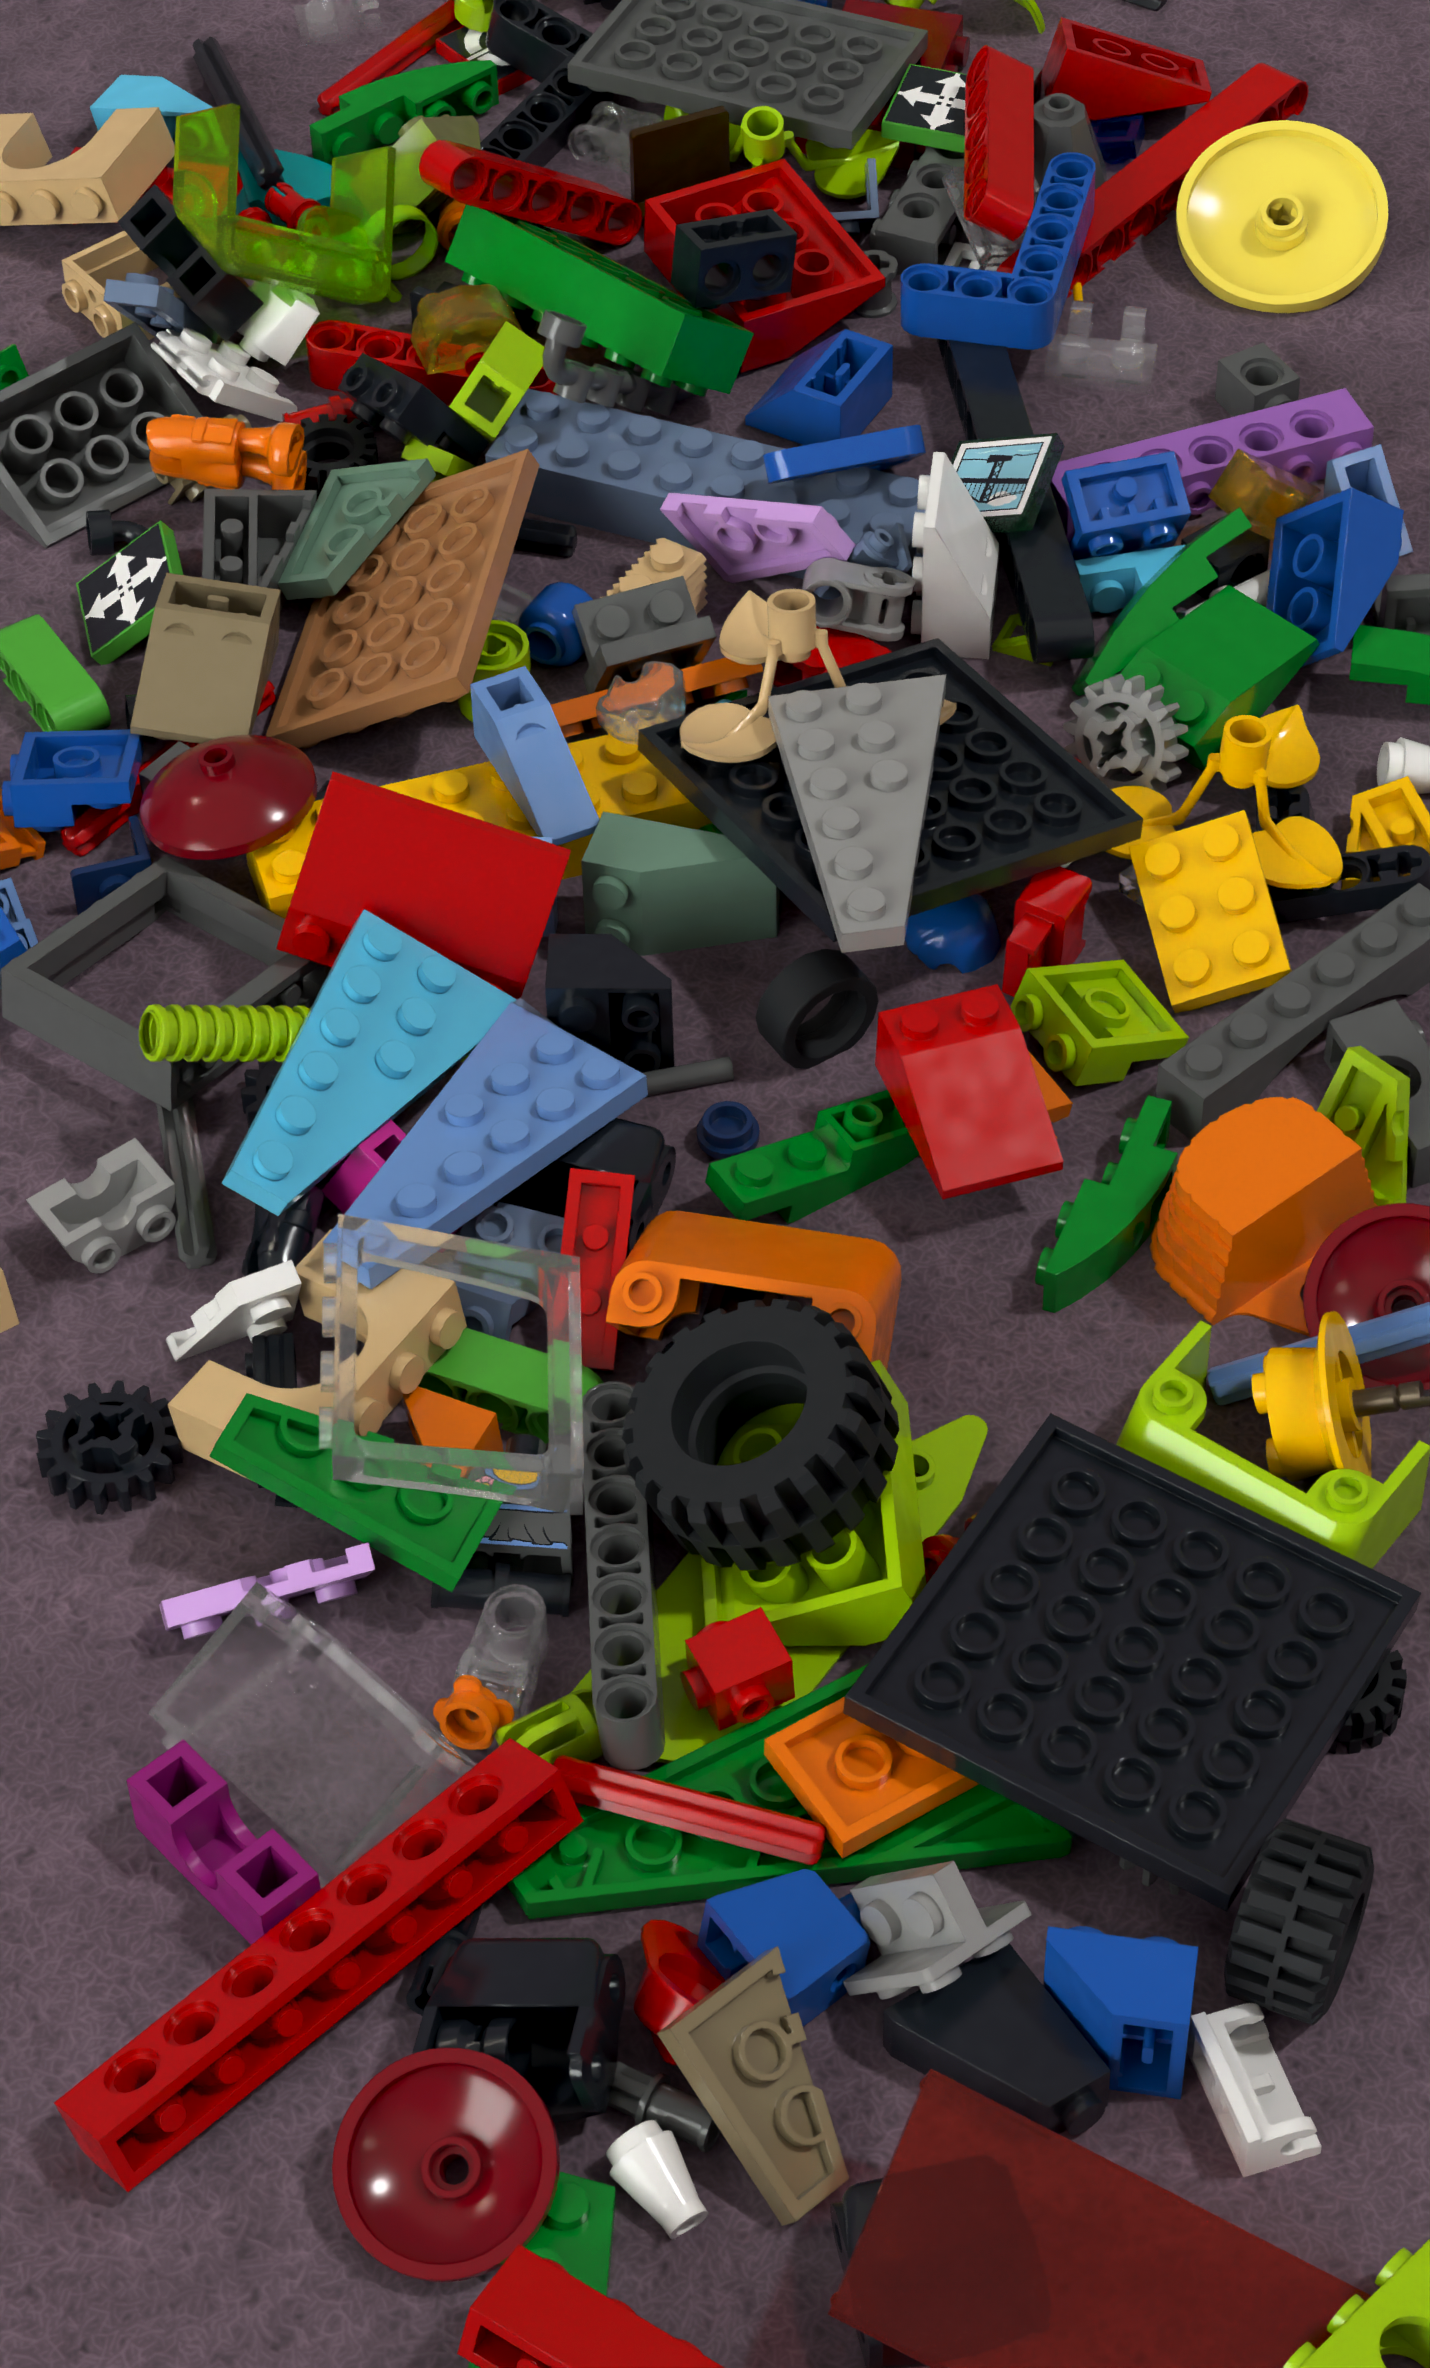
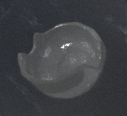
[596,661,686,745]

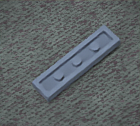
[103,273,218,344]

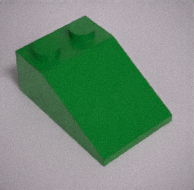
[1112,585,1320,772]

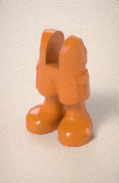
[146,414,307,490]

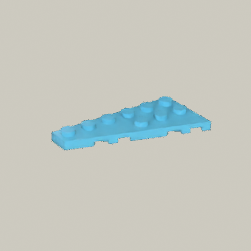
[221,909,517,1216]

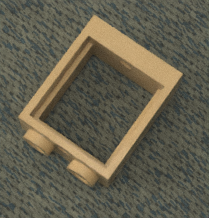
[62,231,181,340]

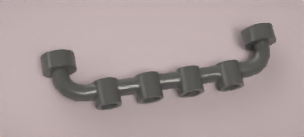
[537,309,693,416]

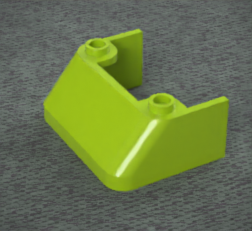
[1116,1320,1430,1569]

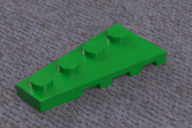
[210,1393,517,1592]

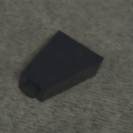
[883,1943,1111,2142]

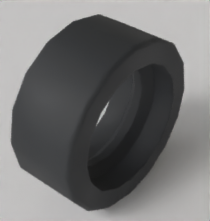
[755,949,879,1069]

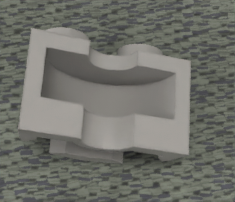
[26,1138,176,1274]

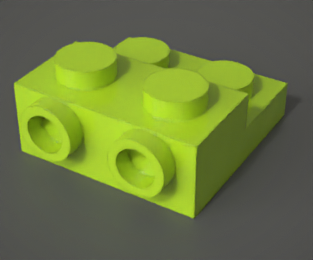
[1010,959,1189,1086]

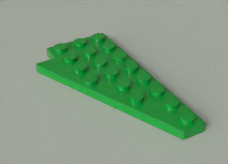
[506,1664,1072,1919]

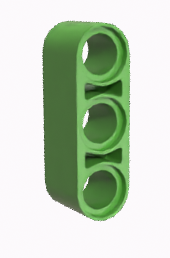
[0,614,111,732]
[418,1328,604,1450]

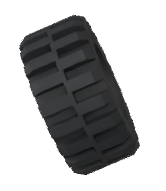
[622,1299,899,1570]

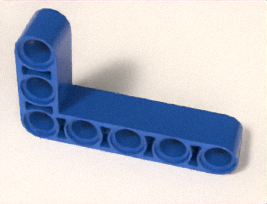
[901,152,1096,350]

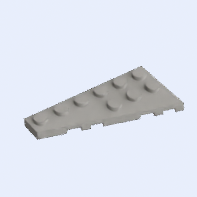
[768,674,946,953]

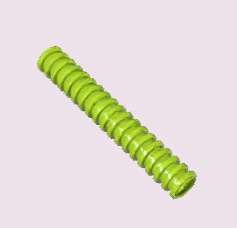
[139,1004,468,1062]

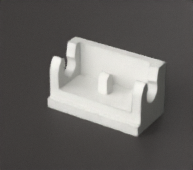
[1187,2003,1322,2177]

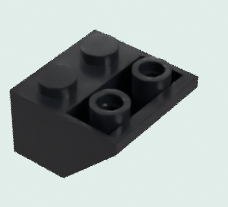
[545,934,675,1073]

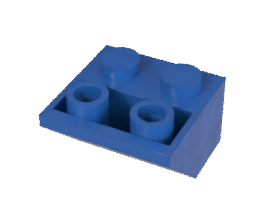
[745,329,893,445]
[1043,1926,1198,2099]

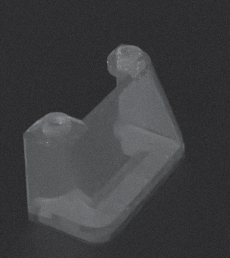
[148,1582,477,1889]

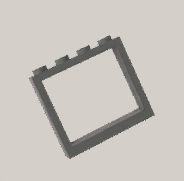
[1,855,332,1111]

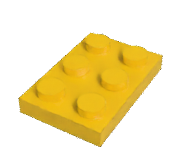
[1128,810,1292,1013]

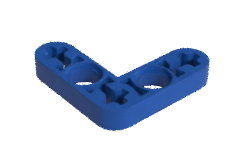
[763,425,926,484]

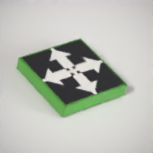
[881,64,967,153]
[76,520,183,665]

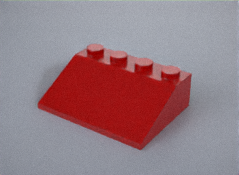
[644,159,886,373]
[276,771,571,999]

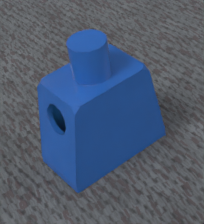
[697,1869,870,2027]

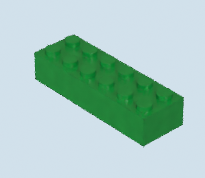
[445,205,754,397]

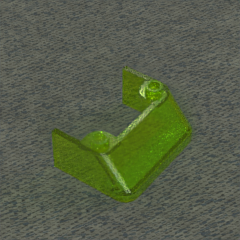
[173,103,396,305]

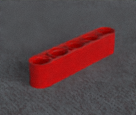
[964,45,1034,241]
[419,140,642,245]
[305,320,558,422]

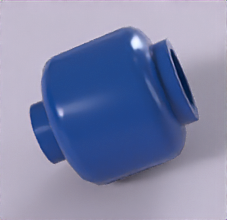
[517,582,594,667]

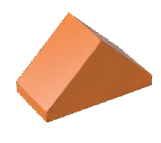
[403,1386,504,1469]

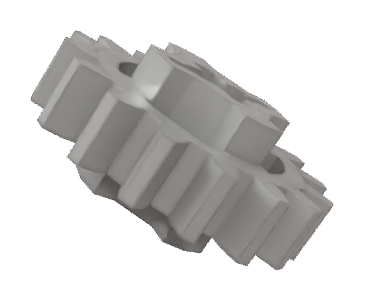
[1063,674,1189,794]

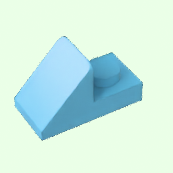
[1074,545,1185,613]

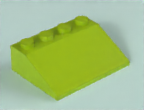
[701,1360,926,1646]

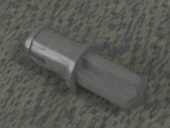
[608,2061,721,2153]

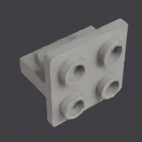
[843,1861,1031,2000]

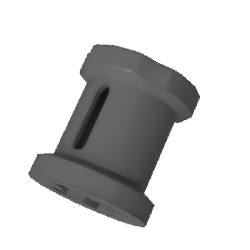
[853,250,898,319]

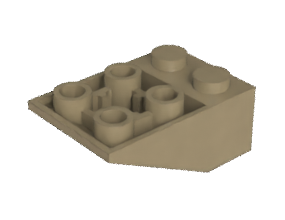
[130,573,281,744]

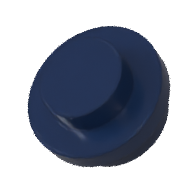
[696,1101,760,1160]

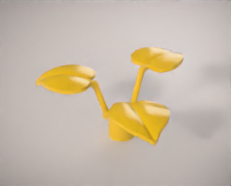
[1106,705,1343,889]

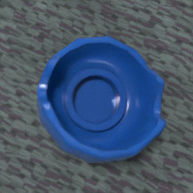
[905,894,1001,974]

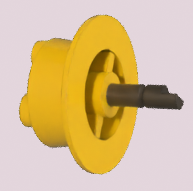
[1252,1311,1430,1482]

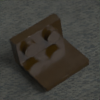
[629,106,730,229]

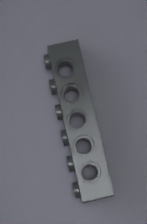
[869,66,1042,275]

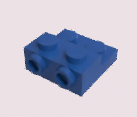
[2,729,144,832]

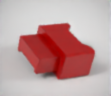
[1002,866,1092,997]

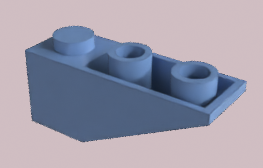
[470,666,600,845]

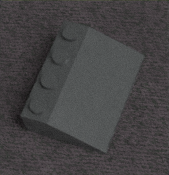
[0,322,203,549]

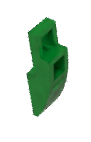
[309,60,499,167]
[705,1090,920,1224]
[1035,1095,1178,1313]

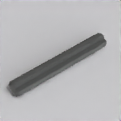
[156,1096,217,1269]

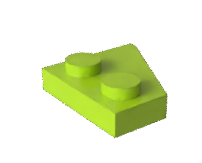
[1317,1046,1410,1206]

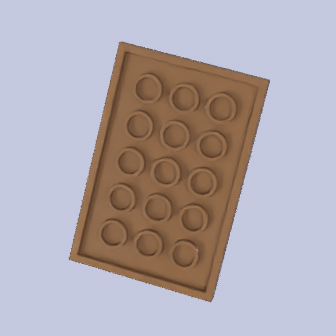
[266,449,540,748]

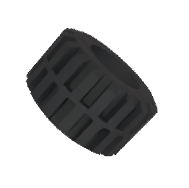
[1224,1818,1374,2025]

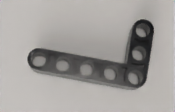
[480,0,614,167]

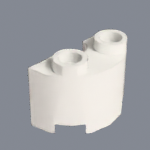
[237,262,320,366]

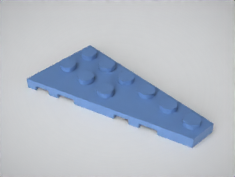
[323,1002,648,1289]

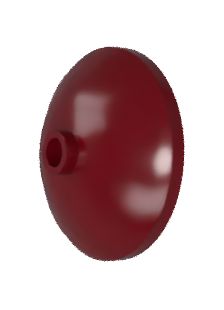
[139,735,318,860]
[1303,1203,1430,1390]
[332,2048,560,2282]

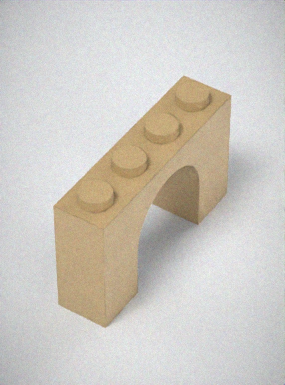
[0,107,177,226]
[167,1229,467,1482]

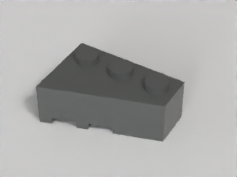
[202,489,317,613]

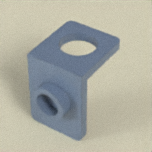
[831,158,879,235]

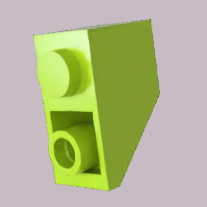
[449,321,544,444]

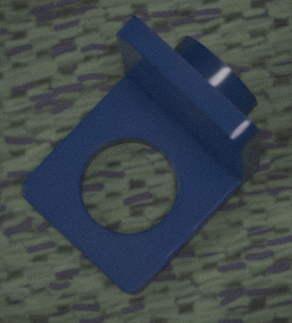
[70,815,152,915]

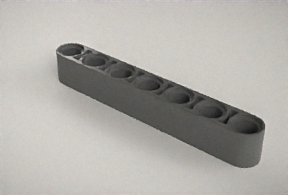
[581,1382,665,1770]

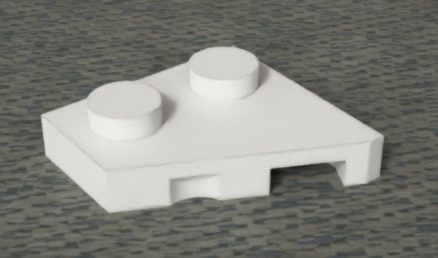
[166,1260,302,1362]

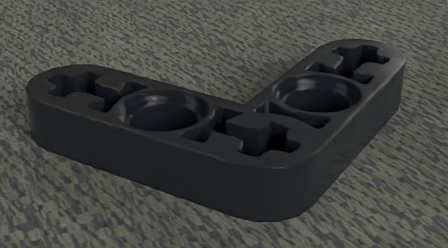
[1256,785,1430,922]

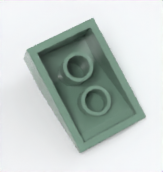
[581,811,780,956]

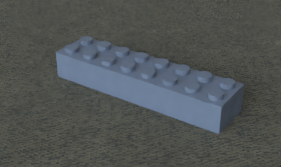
[485,389,926,597]

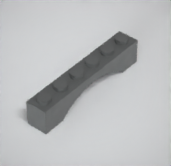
[1156,883,1430,1140]

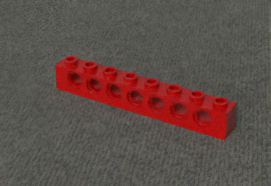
[54,1738,583,2192]

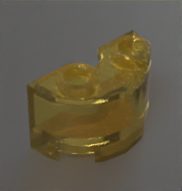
[411,284,524,375]

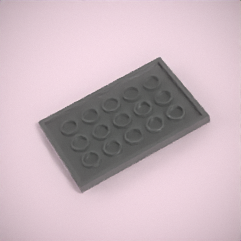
[568,0,928,150]

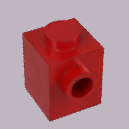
[680,1607,795,1731]

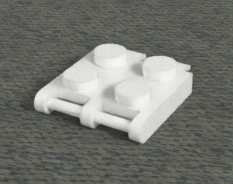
[151,328,297,422]

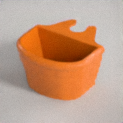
[1149,1097,1378,1337]

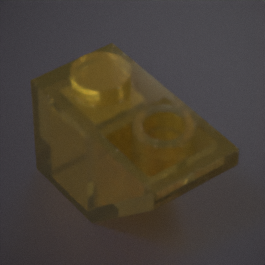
[1208,448,1322,541]

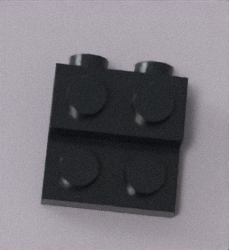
[338,353,489,460]

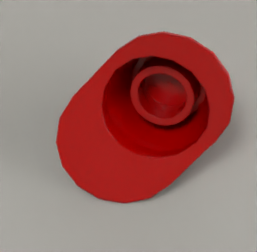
[633,1920,725,2065]

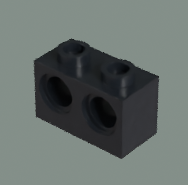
[671,209,797,309]

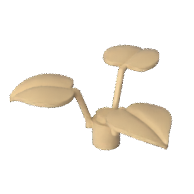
[680,589,957,763]

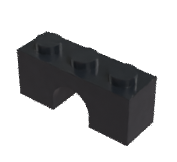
[118,184,264,341]

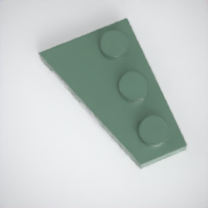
[278,458,436,600]

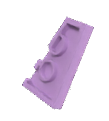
[660,493,856,583]
[159,1543,375,1640]

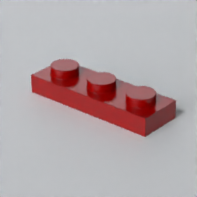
[549,1168,635,1372]

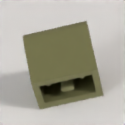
[353,114,481,235]

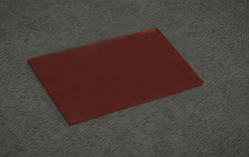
[828,2069,1371,2368]

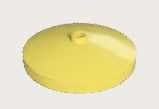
[1176,120,1388,313]

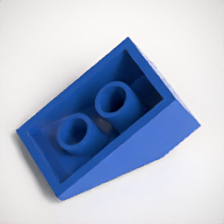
[1266,487,1404,667]

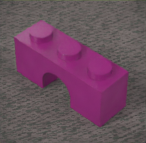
[126,1739,321,1945]

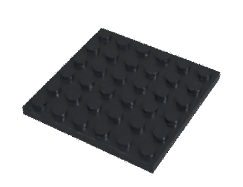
[638,638,1143,942]
[843,1413,1421,1912]

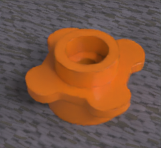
[433,1675,514,1750]

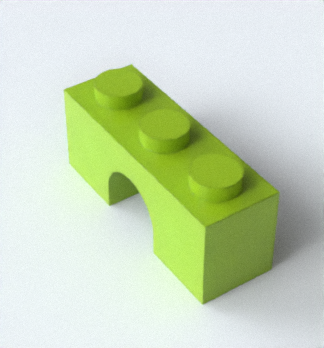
[1283,2239,1430,2368]

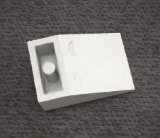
[911,452,999,659]

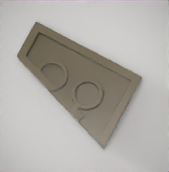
[657,1946,849,2226]

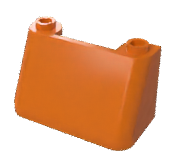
[606,1211,902,1370]

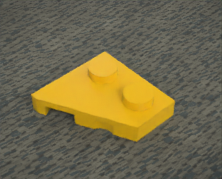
[1342,776,1430,890]

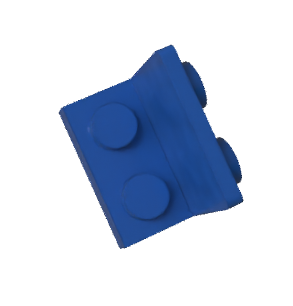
[1061,451,1191,561]

